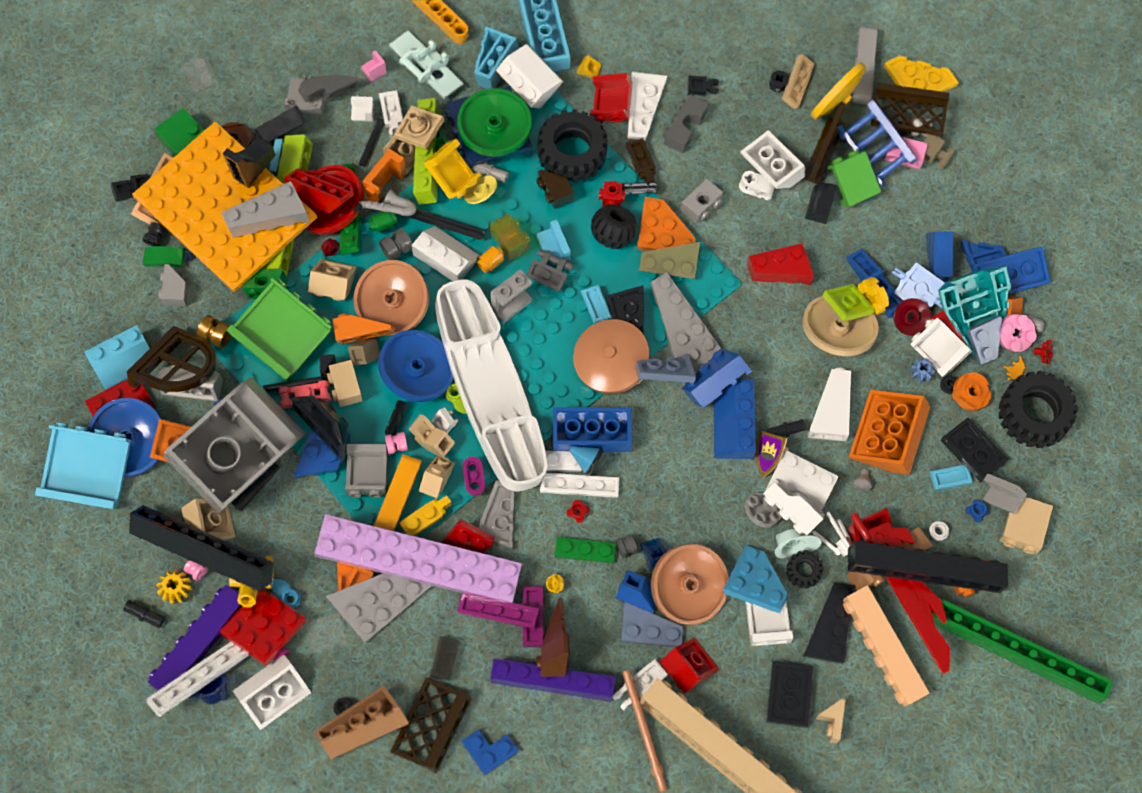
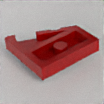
[441,519,494,554]

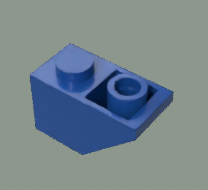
[616,570,656,613]

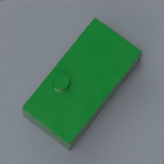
[154,108,205,157]

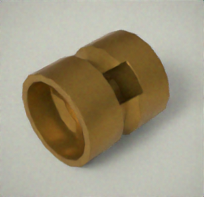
[196,315,231,349]

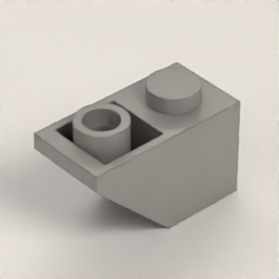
[158,264,189,307]

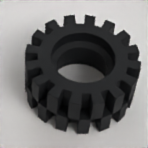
[786,550,824,588]

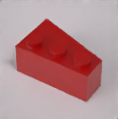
[747,243,814,285]

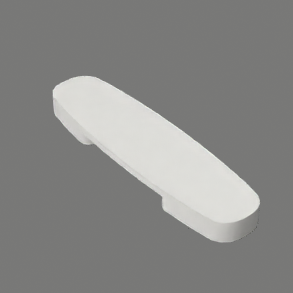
[435,280,548,491]

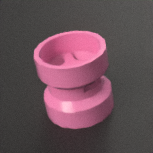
[385,432,408,454]

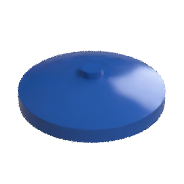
[378,330,453,402]
[88,398,163,477]

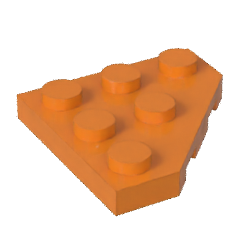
[637,197,695,251]

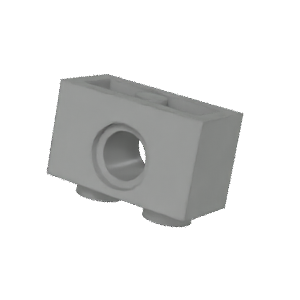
[681,179,723,224]

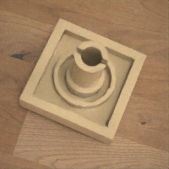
[394,106,444,150]

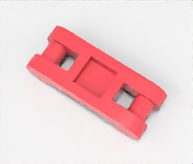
[279,380,331,409]

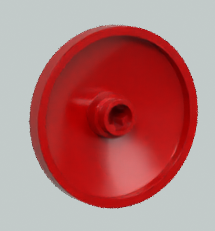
[304,165,364,235]

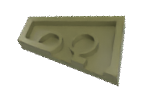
[639,242,700,279]

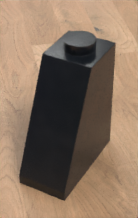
[254,105,306,142]

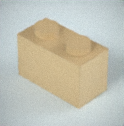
[327,360,362,407]

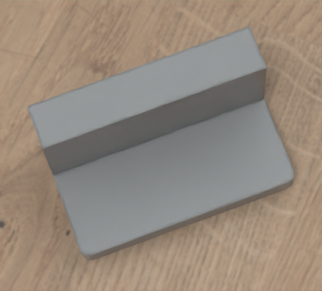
[983,474,1027,514]

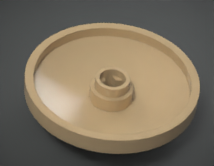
[802,296,879,356]

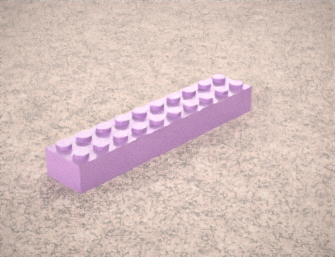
[315,514,522,603]

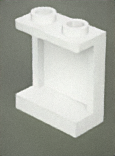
[910,318,972,377]
[745,602,793,646]

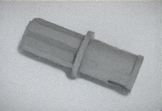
[472,163,509,183]

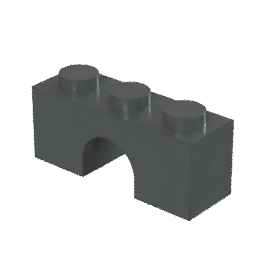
[663,94,709,153]

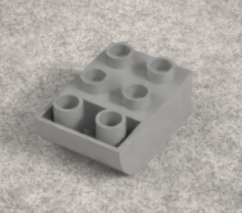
[163,376,306,514]

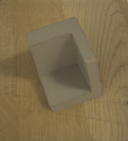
[348,339,380,365]

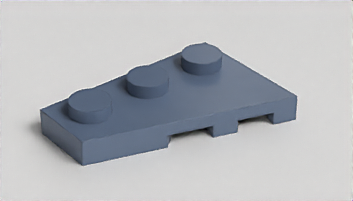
[635,354,696,383]
[621,602,683,647]

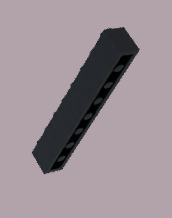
[129,505,274,592]
[848,540,1009,593]

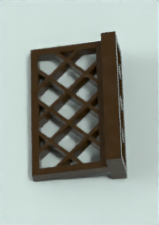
[870,83,950,136]
[803,101,846,184]
[390,678,472,774]

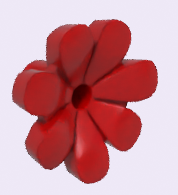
[1034,340,1053,364]

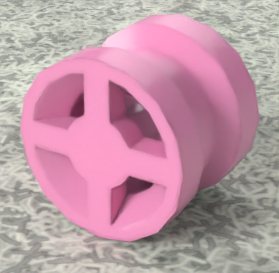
[183,561,208,581]

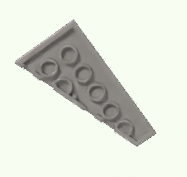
[650,272,721,395]
[326,574,432,643]

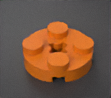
[952,372,991,411]

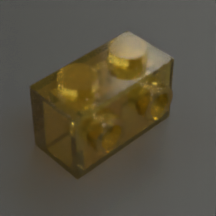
[490,213,530,261]

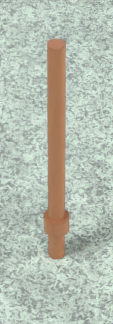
[622,670,667,792]

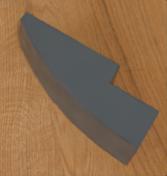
[298,75,359,102]

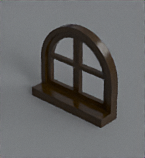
[127,326,216,392]

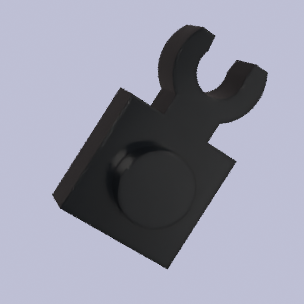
[688,75,719,96]

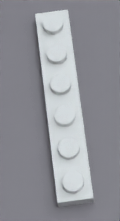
[146,642,249,717]

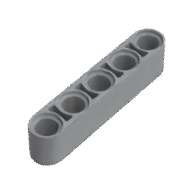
[851,26,878,105]

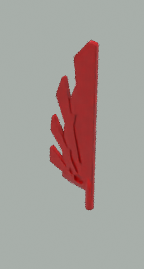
[850,513,950,674]

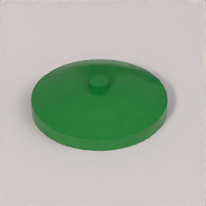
[457,88,532,157]

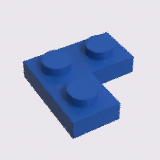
[461,730,519,776]

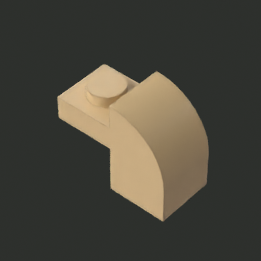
[409,414,455,458]

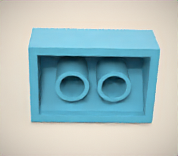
[84,325,150,390]

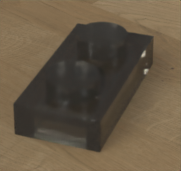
[430,636,460,681]

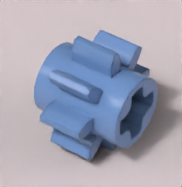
[910,358,935,383]

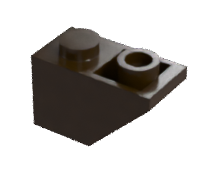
[536,170,574,209]

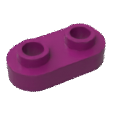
[463,457,485,496]

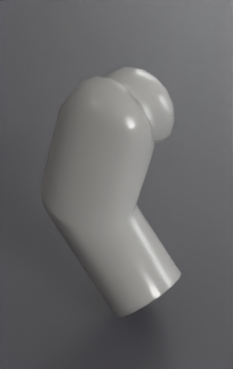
[1027,315,1045,332]

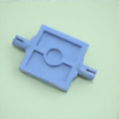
[892,262,945,309]

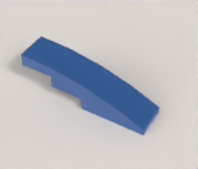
[846,249,901,318]

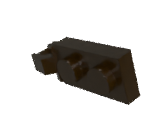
[626,138,656,184]

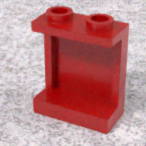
[589,73,632,123]

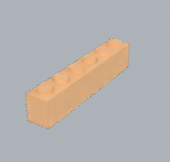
[843,585,929,707]

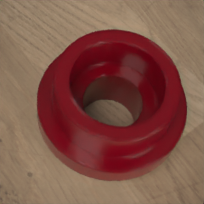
[321,239,339,257]

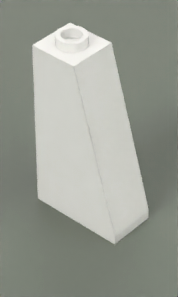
[808,368,851,441]

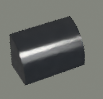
[805,183,837,224]

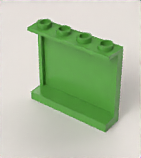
[226,278,332,382]

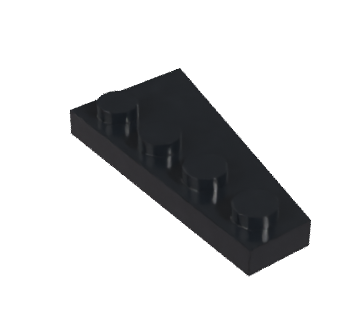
[803,582,854,664]

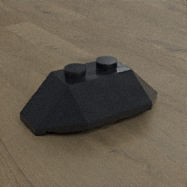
[292,395,348,461]

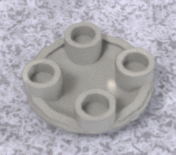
[745,492,782,528]

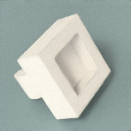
[432,408,458,434]

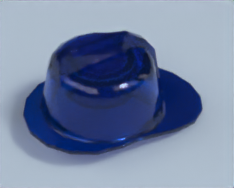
[189,673,229,705]

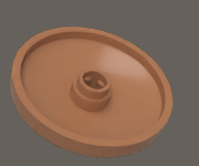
[354,260,429,336]
[573,319,650,394]
[651,544,729,625]

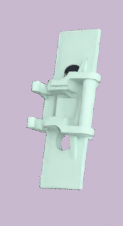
[389,31,464,99]

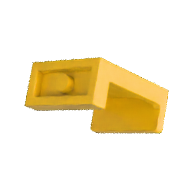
[423,139,481,199]

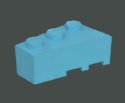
[474,26,519,89]

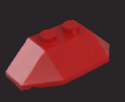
[284,168,354,213]

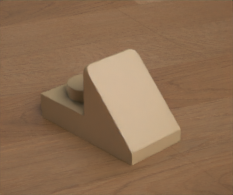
[816,699,845,744]

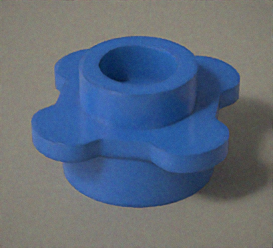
[965,499,989,522]

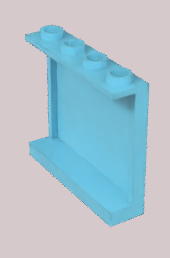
[35,422,132,510]

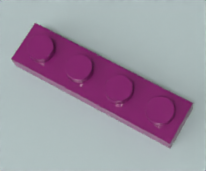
[458,593,540,630]

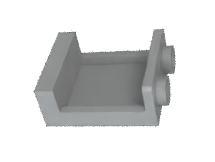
[491,269,532,324]
[345,444,388,498]

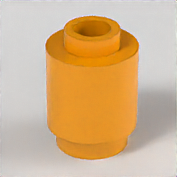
[477,246,505,273]

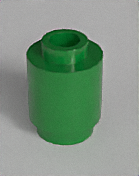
[368,211,397,234]

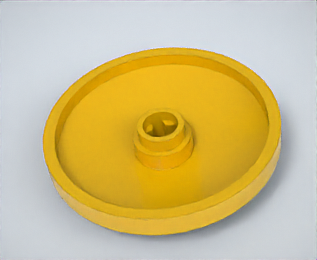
[810,61,867,121]

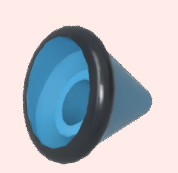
[570,446,603,476]

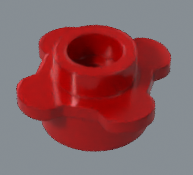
[567,500,590,523]

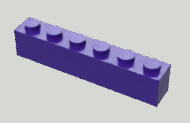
[147,585,242,691]
[490,658,615,702]

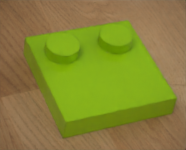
[822,284,875,322]

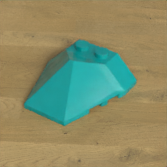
[938,266,1011,356]

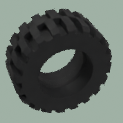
[537,110,608,183]
[998,371,1078,448]

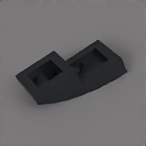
[110,173,150,202]

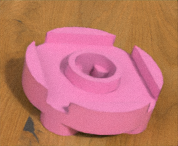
[999,314,1037,352]

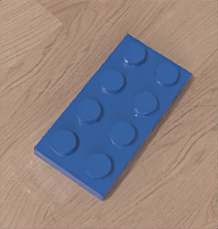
[970,246,1051,294]

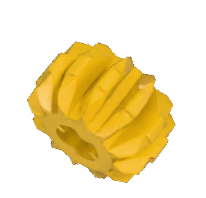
[156,569,192,604]

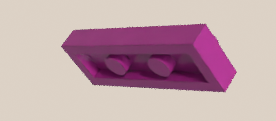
[523,587,543,648]

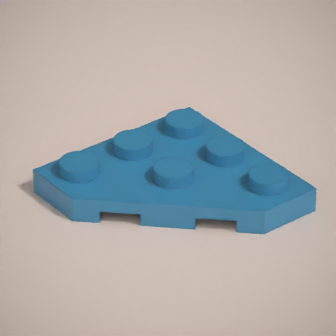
[723,545,788,614]

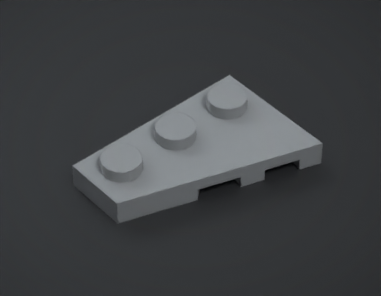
[478,481,514,550]

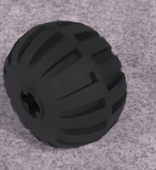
[591,204,637,249]

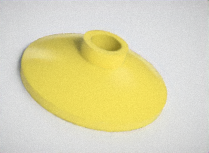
[464,175,497,204]

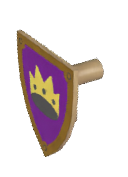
[756,430,789,478]

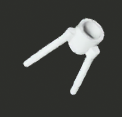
[812,512,853,558]

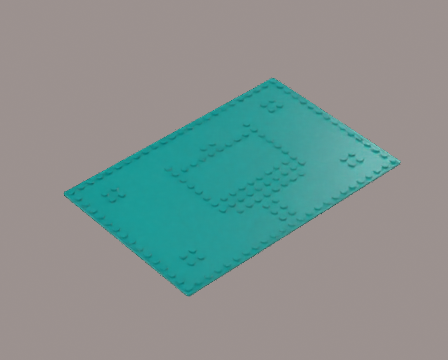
[208,91,741,538]

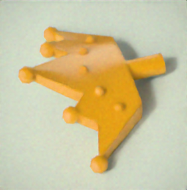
[1004,356,1025,380]

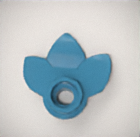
[270,579,301,609]

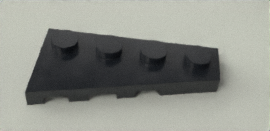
[607,285,644,335]

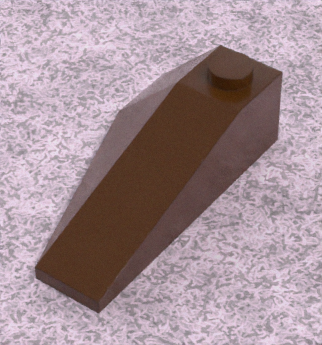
[536,598,568,677]

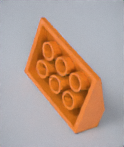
[849,390,930,475]

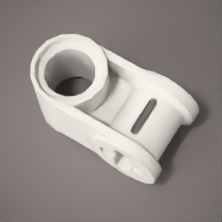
[739,171,775,200]

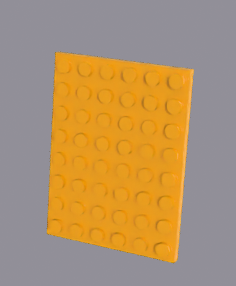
[132,122,317,293]

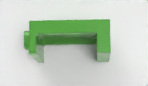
[827,149,881,207]

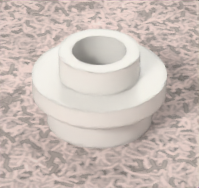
[929,521,949,541]

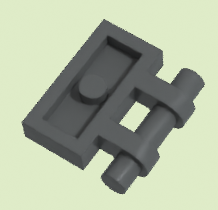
[526,249,574,293]

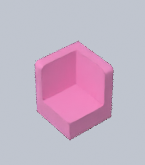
[361,50,386,82]

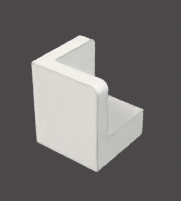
[351,96,374,121]

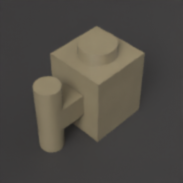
[923,134,954,169]

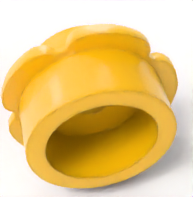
[546,574,564,594]

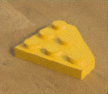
[884,56,959,107]

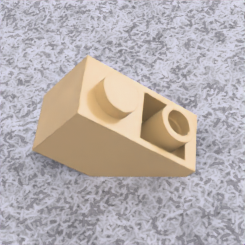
[419,456,455,498]

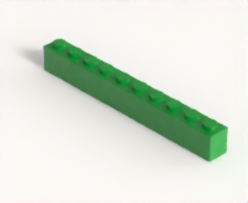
[931,597,1113,704]

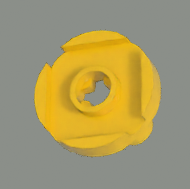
[858,277,889,315]

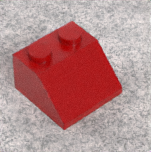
[660,637,719,694]

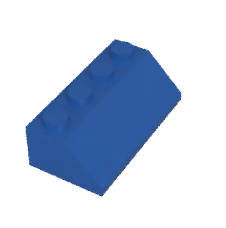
[714,379,755,459]
[553,408,632,452]

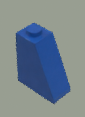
[926,232,953,281]

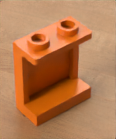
[363,149,406,202]

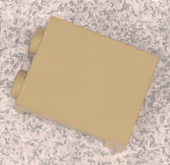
[999,497,1053,554]

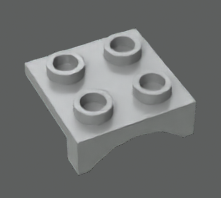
[284,75,324,115]

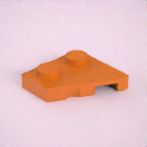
[337,562,374,591]

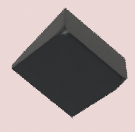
[320,354,336,380]

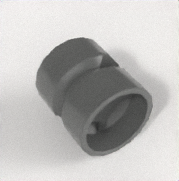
[379,228,413,260]

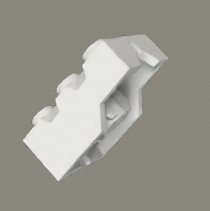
[763,479,825,535]

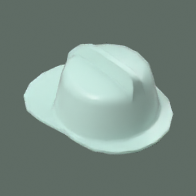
[775,529,821,558]

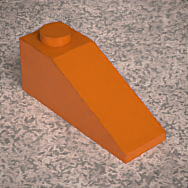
[333,314,396,345]

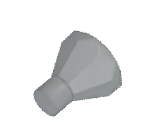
[853,469,872,491]

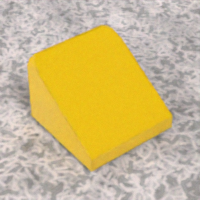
[577,55,602,78]

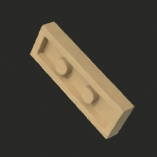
[782,54,814,109]

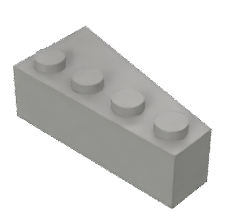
[221,181,310,237]

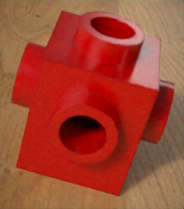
[599,181,625,207]

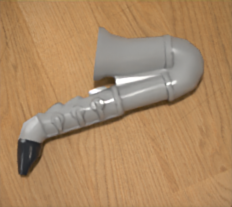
[353,190,416,216]

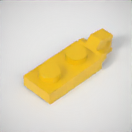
[399,496,452,537]

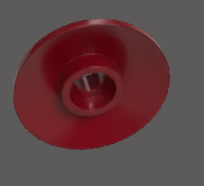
[893,298,931,336]

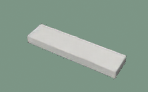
[540,473,619,498]

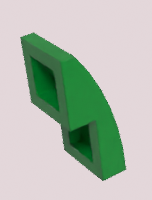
[143,246,185,268]

